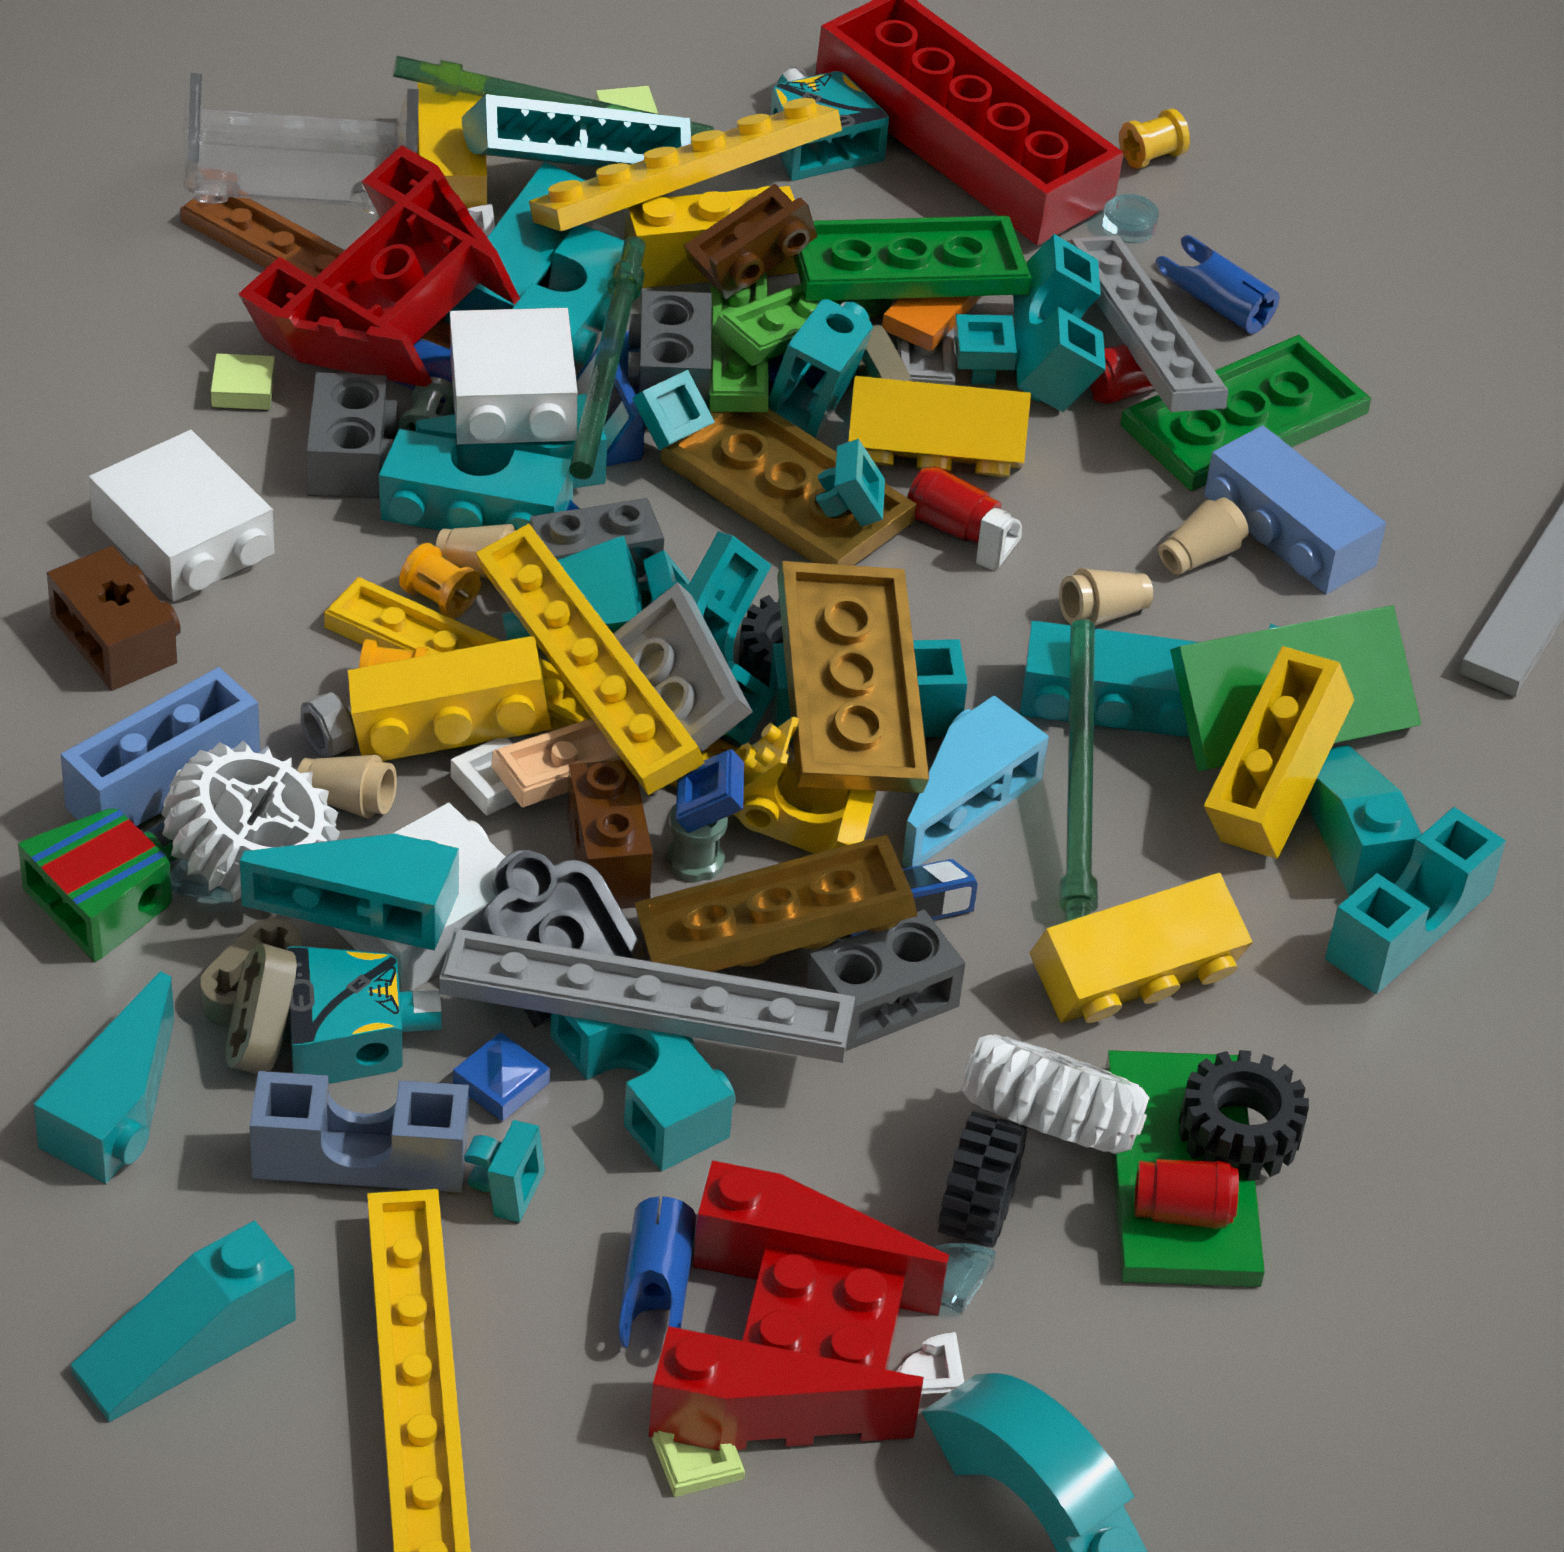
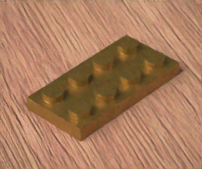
[660,408,917,565]
[777,561,929,793]
[634,835,918,972]

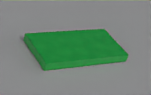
[793,216,1032,301]
[1120,334,1372,492]
[1170,605,1422,772]
[1106,1050,1265,1287]

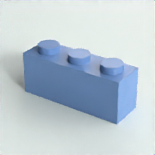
[1204,425,1386,594]
[60,667,260,826]

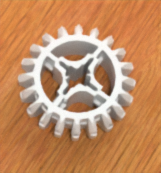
[161,741,340,903]
[961,1034,1149,1154]

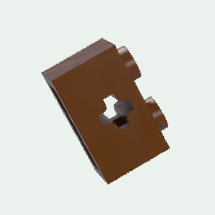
[46,545,181,691]
[567,760,653,909]

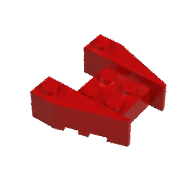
[238,145,520,387]
[648,1160,949,1451]

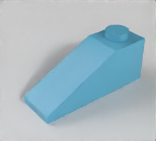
[902,696,1049,868]

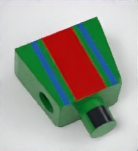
[18,808,178,963]

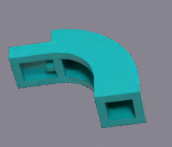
[669,531,775,746]
[922,1373,1148,1552]

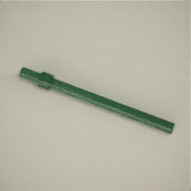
[392,55,714,137]
[569,236,646,480]
[1059,620,1098,922]

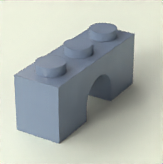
[249,1071,469,1192]

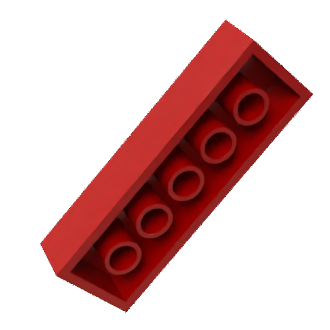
[815,0,1124,245]

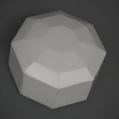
[300,692,355,758]

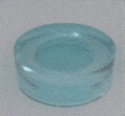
[1102,194,1159,243]

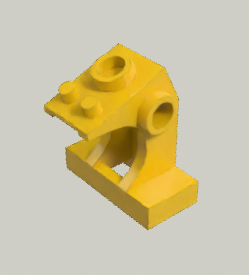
[733,717,876,854]

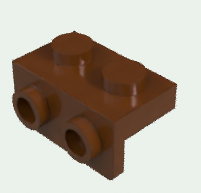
[683,184,817,300]

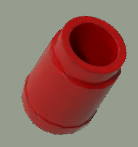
[1089,344,1154,404]
[907,466,1002,544]
[1134,1159,1239,1229]

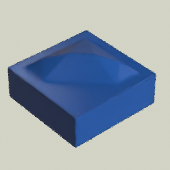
[676,749,744,833]
[453,1032,550,1122]

